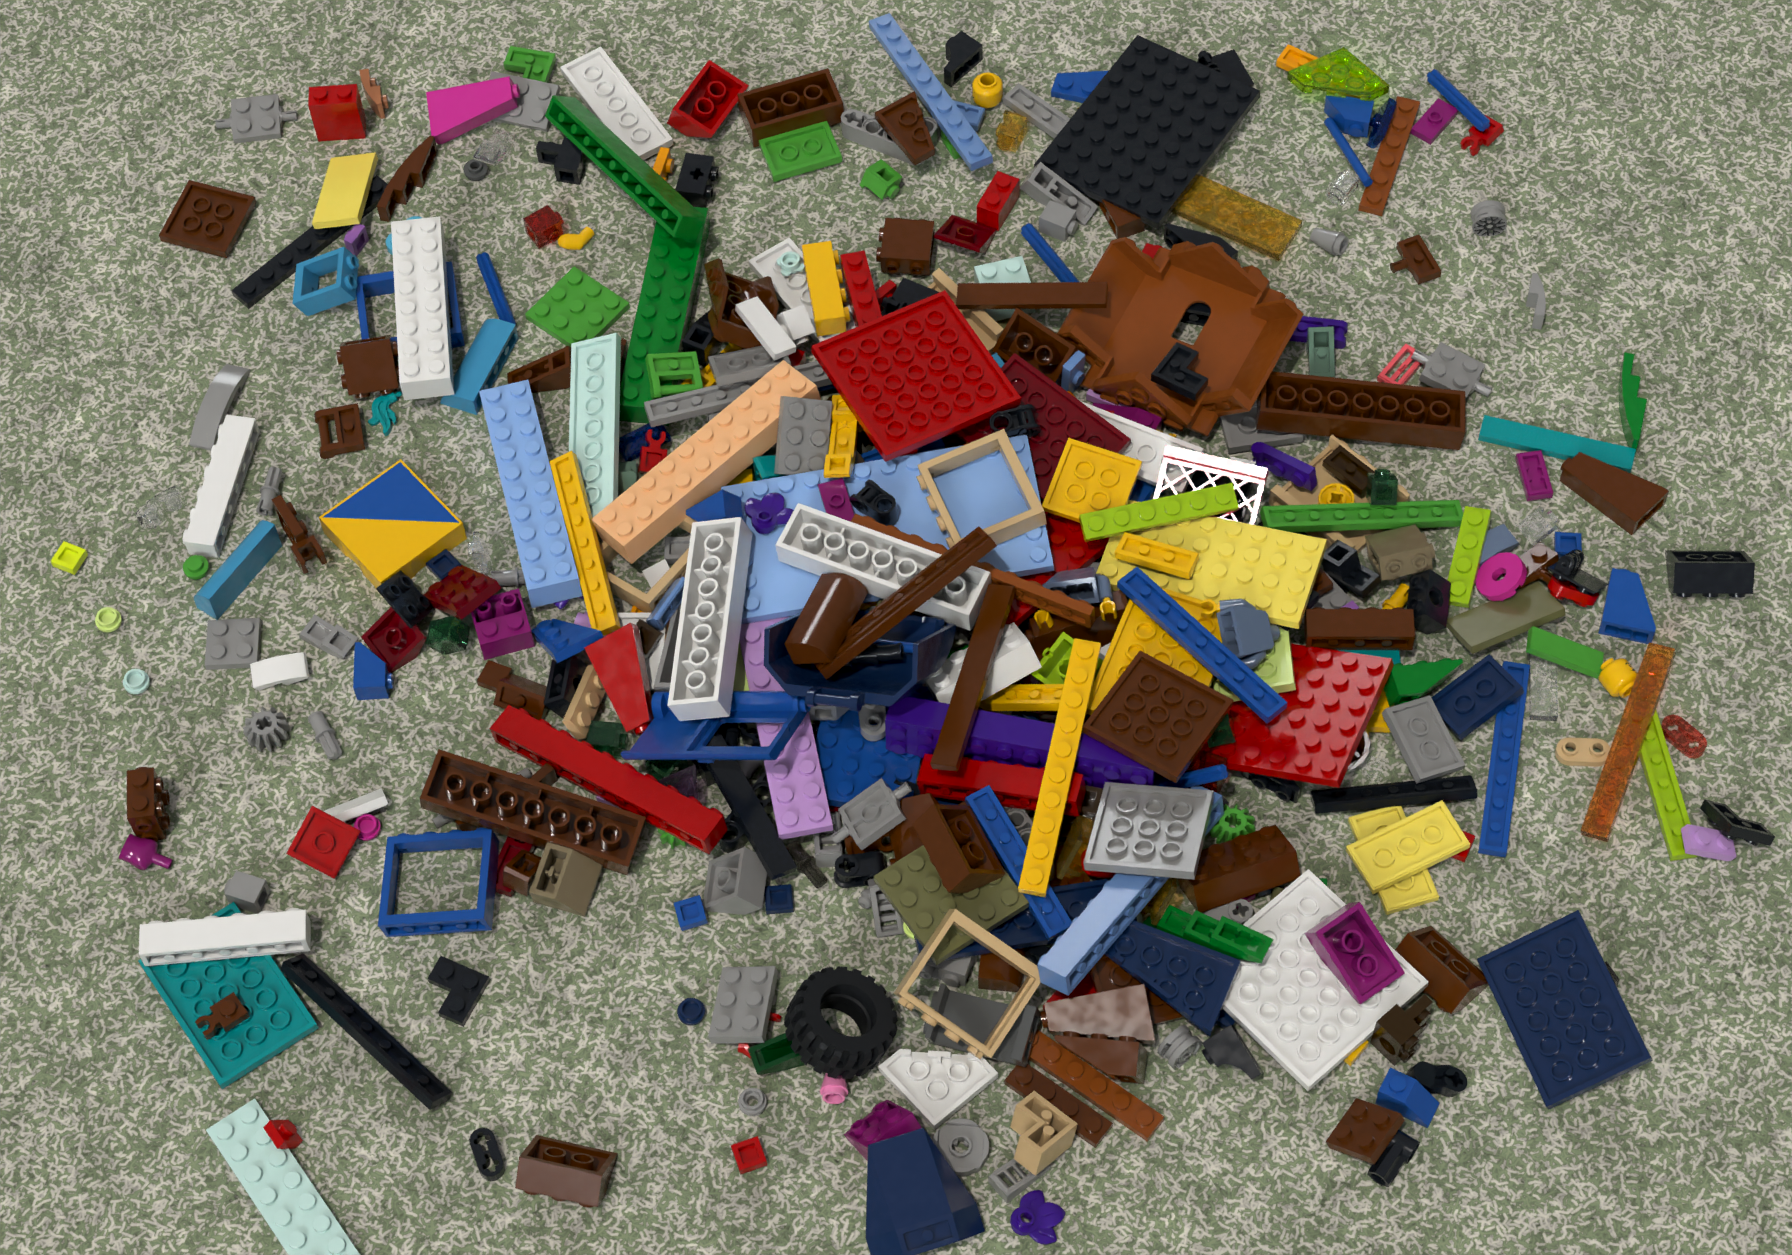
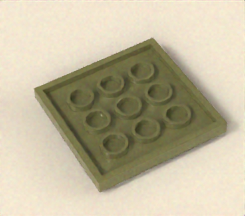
[873,845,1029,966]

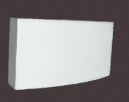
[250,652,309,691]

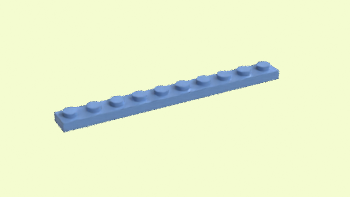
[869,13,993,171]

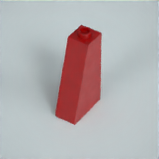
[584,623,654,735]

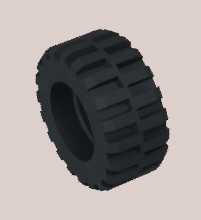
[784,966,898,1079]

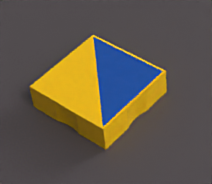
[319,459,467,588]

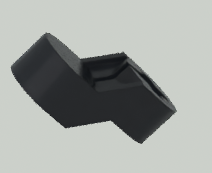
[1406,1061,1467,1097]

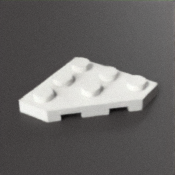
[878,1049,998,1130]

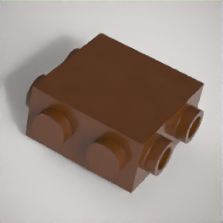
[876,218,935,275]
[336,335,400,398]
[127,767,170,842]

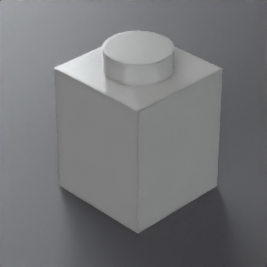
[1039,200,1078,242]
[224,870,271,914]

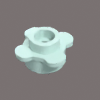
[777,251,805,276]

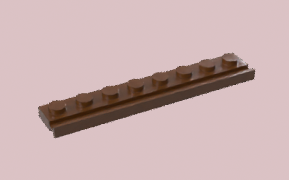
[814,526,997,680]

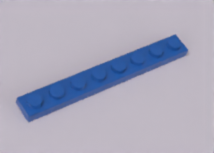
[1117,567,1288,723]
[1478,661,1530,858]

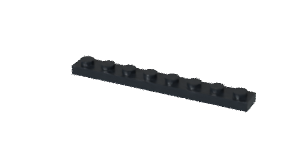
[231,175,388,309]
[280,953,452,1110]

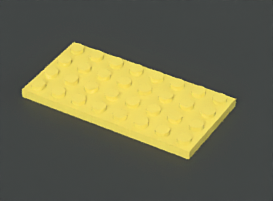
[1096,500,1327,629]

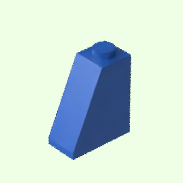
[1598,568,1656,645]

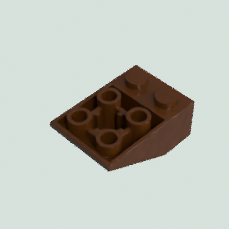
[1054,1031,1147,1084]

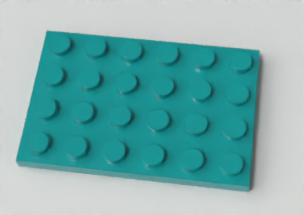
[138,902,319,1089]

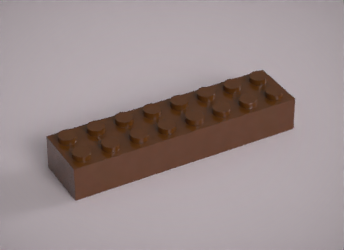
[1256,371,1465,450]
[420,749,646,876]

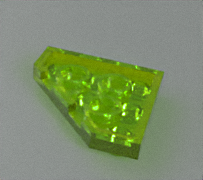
[1287,47,1390,101]

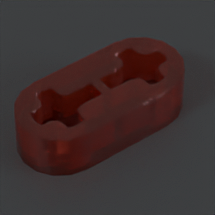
[1661,714,1707,759]

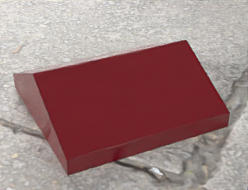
[934,215,997,254]
[361,607,427,673]

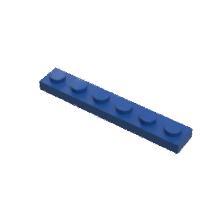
[965,785,1072,941]

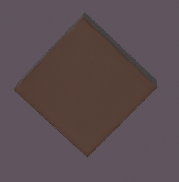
[477,660,513,692]

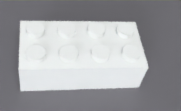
[925,622,1042,704]

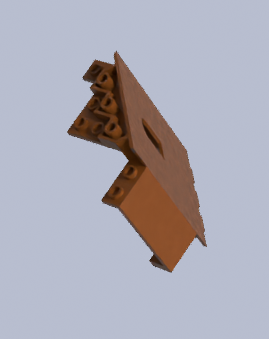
[1057,237,1304,437]

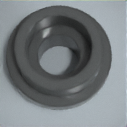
[463,159,488,181]

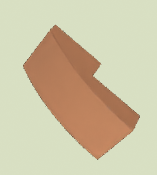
[359,69,389,119]

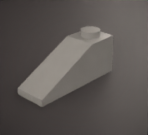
[1020,162,1098,226]

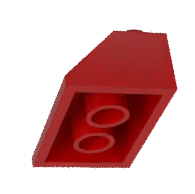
[667,60,749,138]

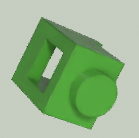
[859,159,902,200]

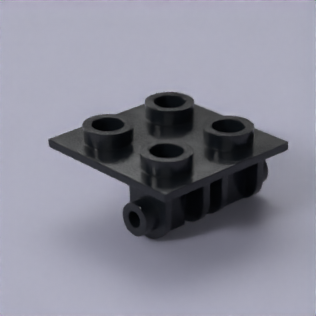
[1197,49,1254,86]
[881,277,939,316]
[1547,549,1608,595]
[376,570,435,629]

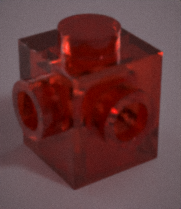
[523,205,564,249]

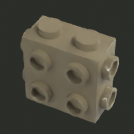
[1365,524,1435,581]

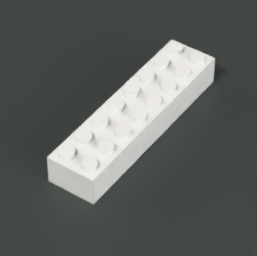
[391,216,454,400]
[775,503,992,631]
[667,517,752,721]

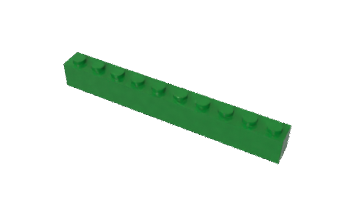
[545,95,705,239]

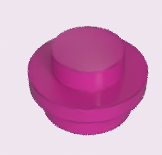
[353,814,381,841]

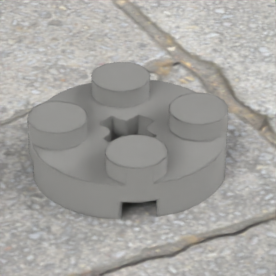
[932,1118,989,1176]

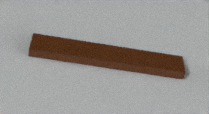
[956,282,1108,309]

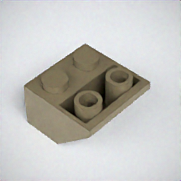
[529,842,603,917]

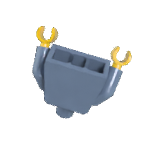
[1034,567,1117,629]
[1200,598,1280,682]

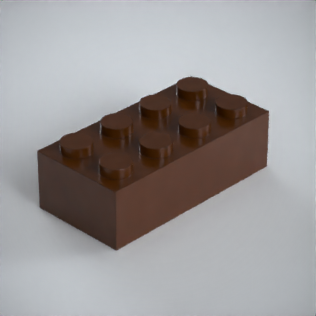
[737,68,844,147]
[1178,825,1301,912]

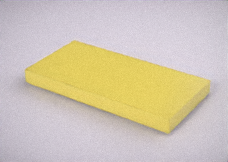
[312,152,378,229]
[1346,800,1470,894]
[1348,806,1439,915]

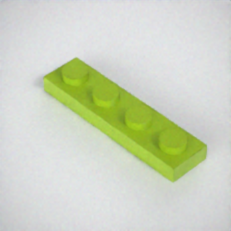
[1447,506,1492,608]

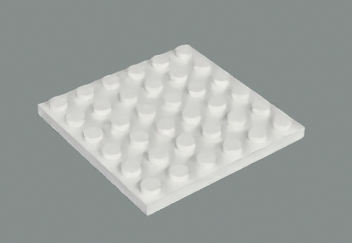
[1223,869,1429,1091]

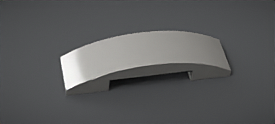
[189,364,250,451]

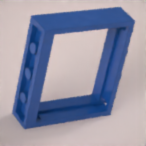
[356,261,465,357]
[378,828,500,937]

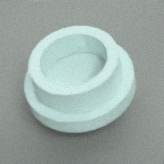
[123,669,150,694]

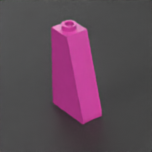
[426,76,520,145]

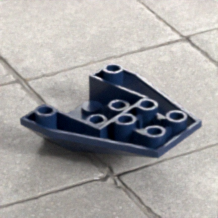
[865,1128,985,1255]

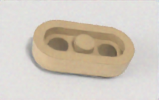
[1555,737,1611,767]

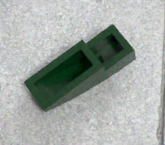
[748,1020,832,1075]

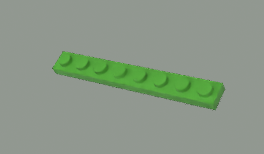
[1260,500,1463,532]

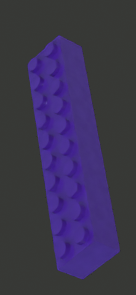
[885,696,1157,789]

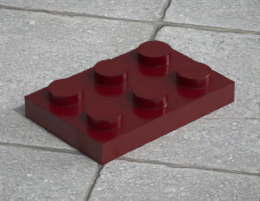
[424,565,501,620]

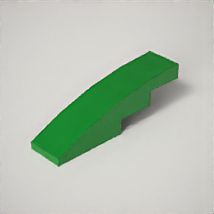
[1618,352,1647,453]
[1157,905,1274,963]

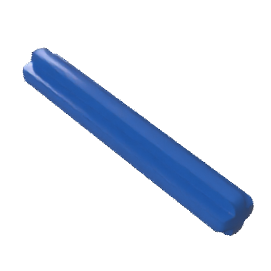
[1427,69,1490,131]
[1021,223,1079,282]
[476,252,516,324]
[1154,764,1229,788]

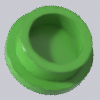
[183,555,209,580]

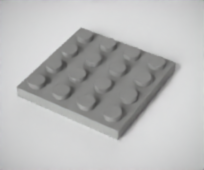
[1083,782,1214,880]

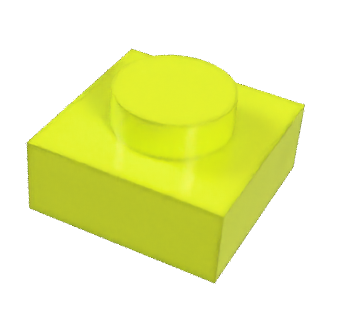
[51,541,88,575]

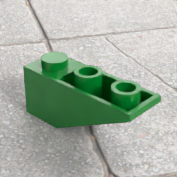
[1384,658,1463,707]

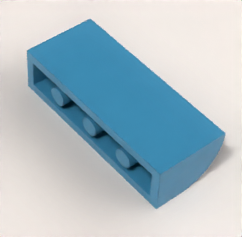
[440,319,519,415]
[194,520,282,620]

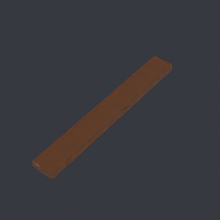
[930,584,1016,771]

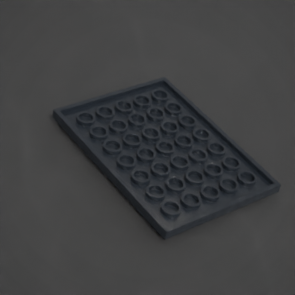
[1034,35,1260,229]

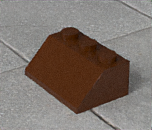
[992,307,1078,387]
[913,804,1006,893]
[1395,926,1489,1014]
[515,1135,618,1207]

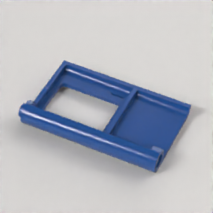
[620,691,811,763]

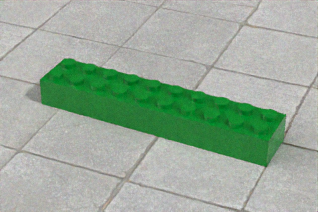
[619,207,710,426]

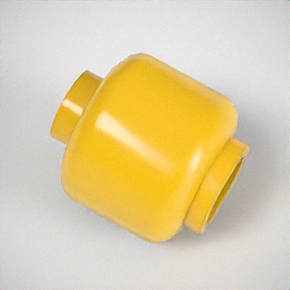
[972,72,1003,108]
[1598,658,1639,698]

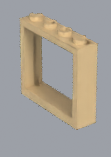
[916,429,1047,549]
[600,516,697,613]
[894,909,1040,1059]

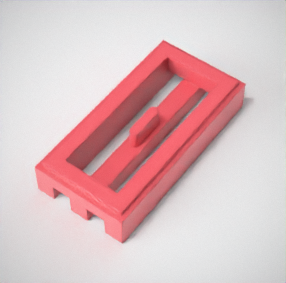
[1377,344,1422,385]

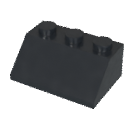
[1665,550,1755,598]

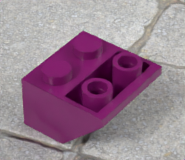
[471,588,535,660]
[844,1100,922,1160]

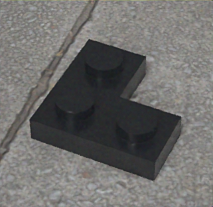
[1151,342,1208,401]
[1700,799,1775,846]
[427,956,490,1027]

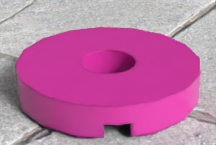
[1475,552,1527,601]

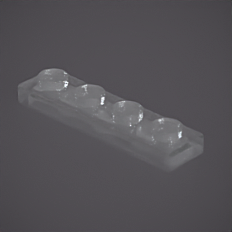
[1529,623,1558,721]

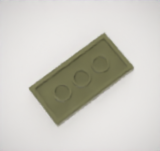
[1446,582,1566,654]

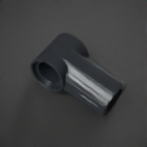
[1367,1130,1420,1187]

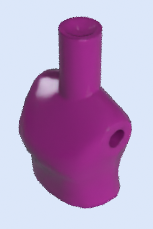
[119,833,173,870]

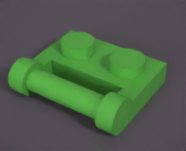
[645,351,703,399]

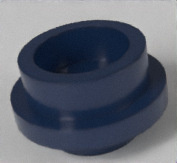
[677,998,705,1025]

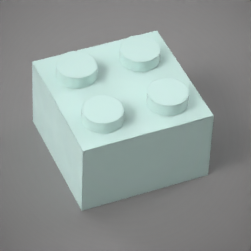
[974,256,1035,321]

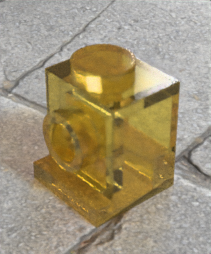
[996,110,1027,153]

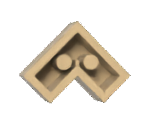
[1010,1091,1078,1176]

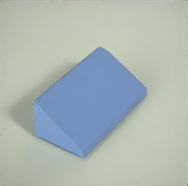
[646,577,685,631]

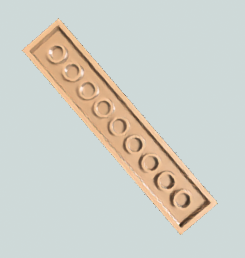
[592,360,821,564]

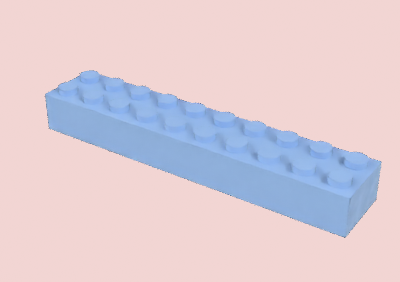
[479,380,583,608]

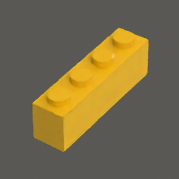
[802,241,850,337]

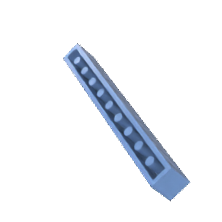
[1037,785,1224,996]

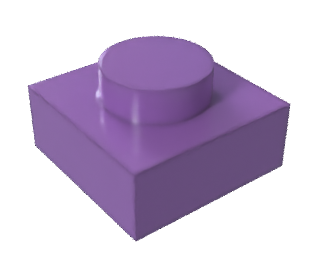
[344,224,369,257]

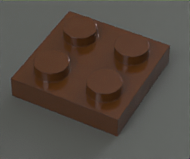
[1326,1098,1405,1164]

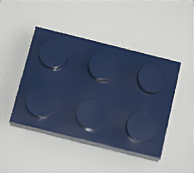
[1431,654,1524,740]

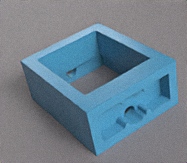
[292,247,359,316]

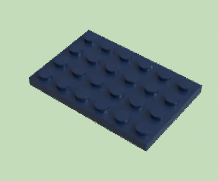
[1477,910,1653,1109]

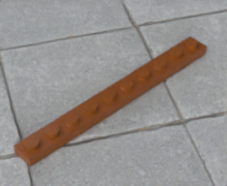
[850,514,1095,628]

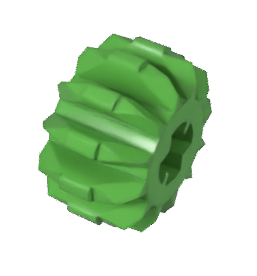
[1210,803,1256,844]

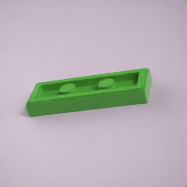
[1526,626,1604,679]

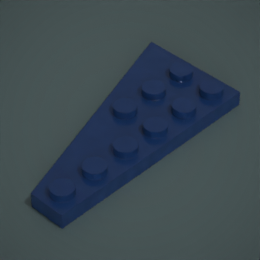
[1077,901,1241,1036]

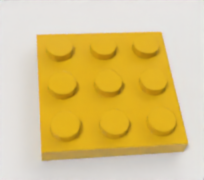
[1042,438,1142,523]

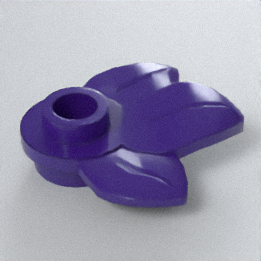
[745,493,794,534]
[1010,1190,1065,1244]

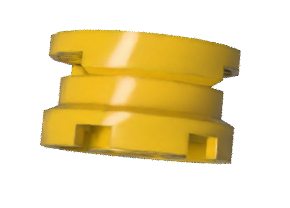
[1318,483,1355,504]

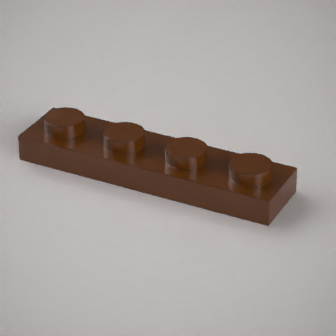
[1004,1064,1113,1148]

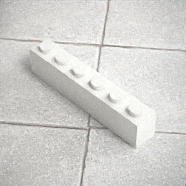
[183,415,260,558]
[139,908,311,966]

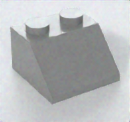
[703,847,768,915]

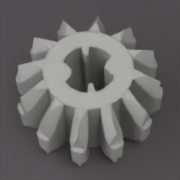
[243,706,290,752]

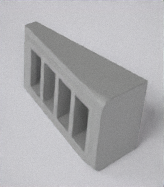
[814,812,843,868]
[868,878,904,938]
[988,1158,1051,1203]

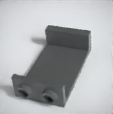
[923,983,1041,1067]

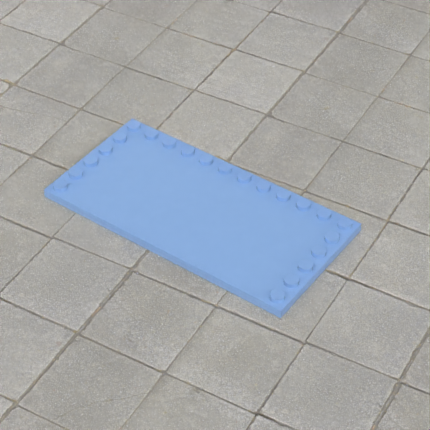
[721,435,1054,624]

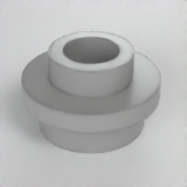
[738,1088,767,1116]

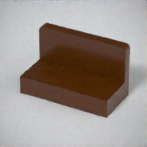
[493,674,548,720]

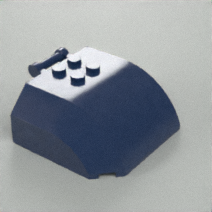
[764,609,956,712]

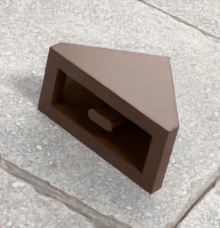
[503,849,541,897]

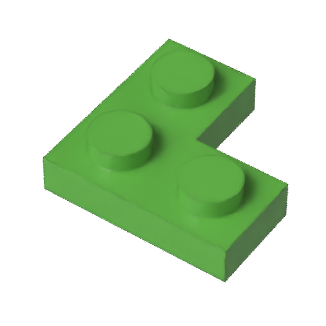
[504,46,556,83]

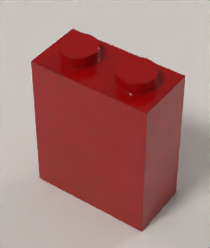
[308,84,366,142]

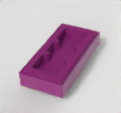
[1411,98,1458,145]
[1515,450,1553,501]
[818,478,854,521]

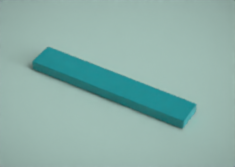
[1478,415,1636,473]

